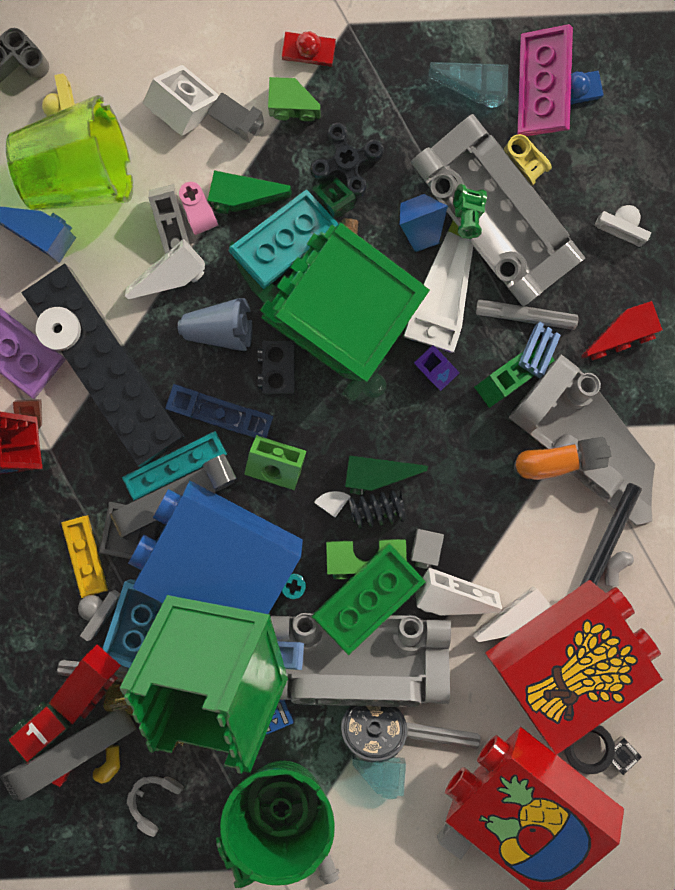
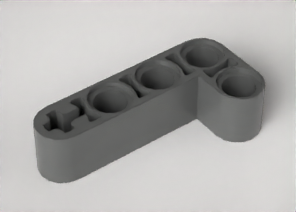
[0,27,49,83]

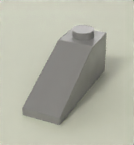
[148,184,191,254]

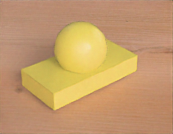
[42,73,80,133]

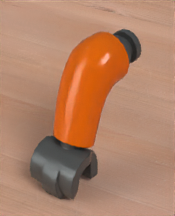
[514,437,612,480]

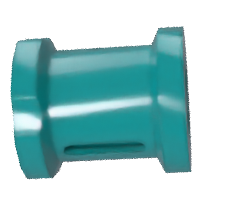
[282,574,306,599]

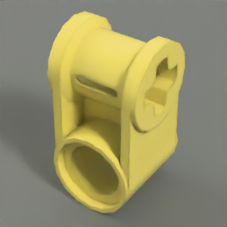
[504,134,552,186]

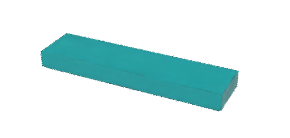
[122,431,227,501]

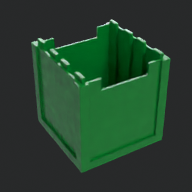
[260,223,430,382]
[120,595,288,774]

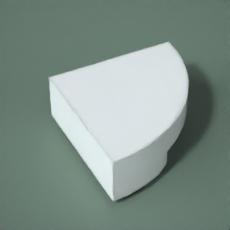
[315,491,350,517]

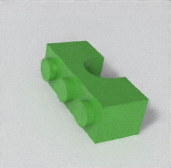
[326,539,407,579]

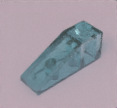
[428,62,508,107]

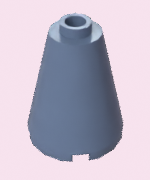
[178,298,252,351]

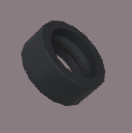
[564,725,615,774]

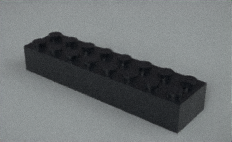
[21,263,186,467]

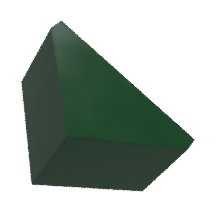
[312,174,356,220]

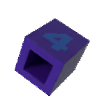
[414,345,459,391]

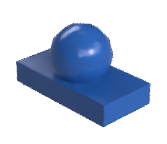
[570,70,603,104]

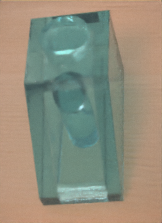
[352,754,406,799]

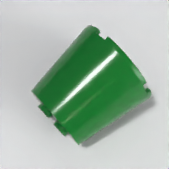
[221,761,335,886]

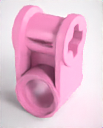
[179,182,219,235]

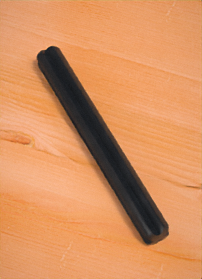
[579,483,642,587]

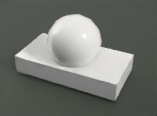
[594,205,651,247]

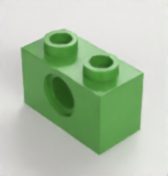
[245,435,306,490]

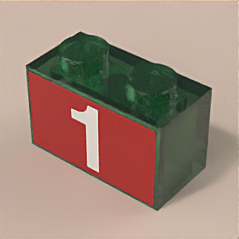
[7,701,74,763]

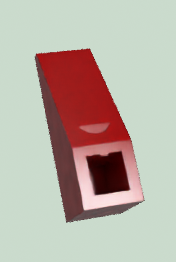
[582,301,662,361]

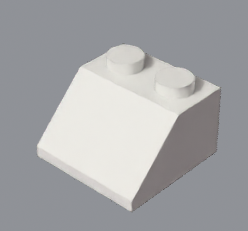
[143,65,219,136]

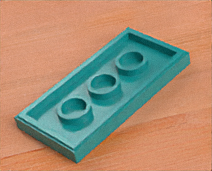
[229,189,338,289]

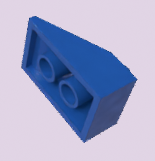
[0,207,76,263]

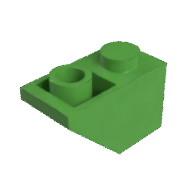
[268,77,321,121]

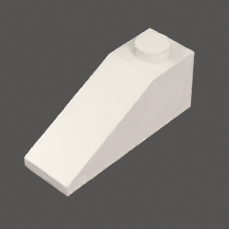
[125,239,205,299]
[415,568,502,615]
[473,587,551,642]

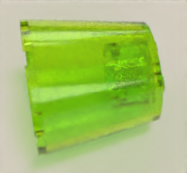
[6,95,133,210]

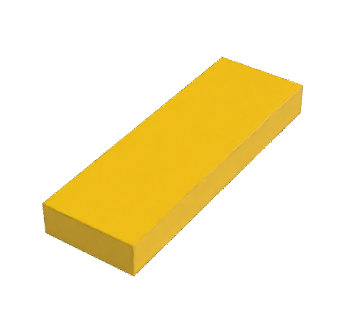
[61,515,108,598]

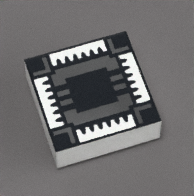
[603,736,642,775]

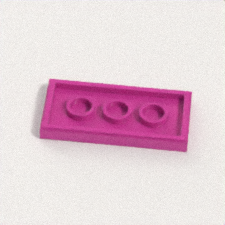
[518,24,573,136]

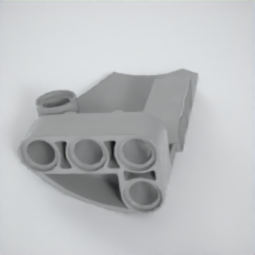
[509,354,655,525]

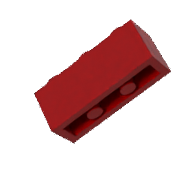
[49,645,121,724]

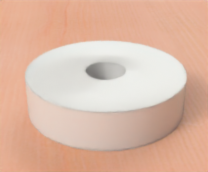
[36,307,81,351]

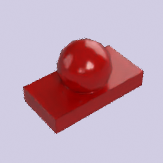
[282,31,336,67]

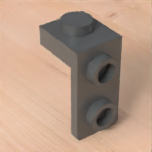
[208,93,264,143]

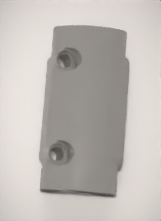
[411,114,585,307]
[270,613,451,707]

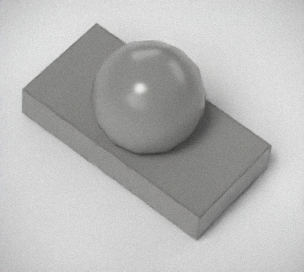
[78,590,121,641]

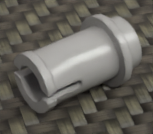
[318,852,339,885]

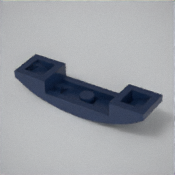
[165,384,273,438]

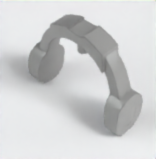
[127,776,184,837]

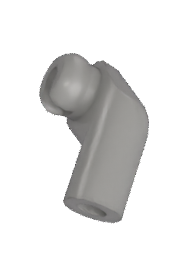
[605,551,634,586]

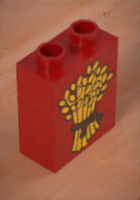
[485,580,663,755]

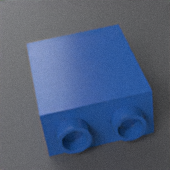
[128,480,303,614]

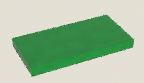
[312,543,426,656]

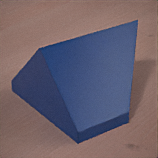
[400,194,448,252]

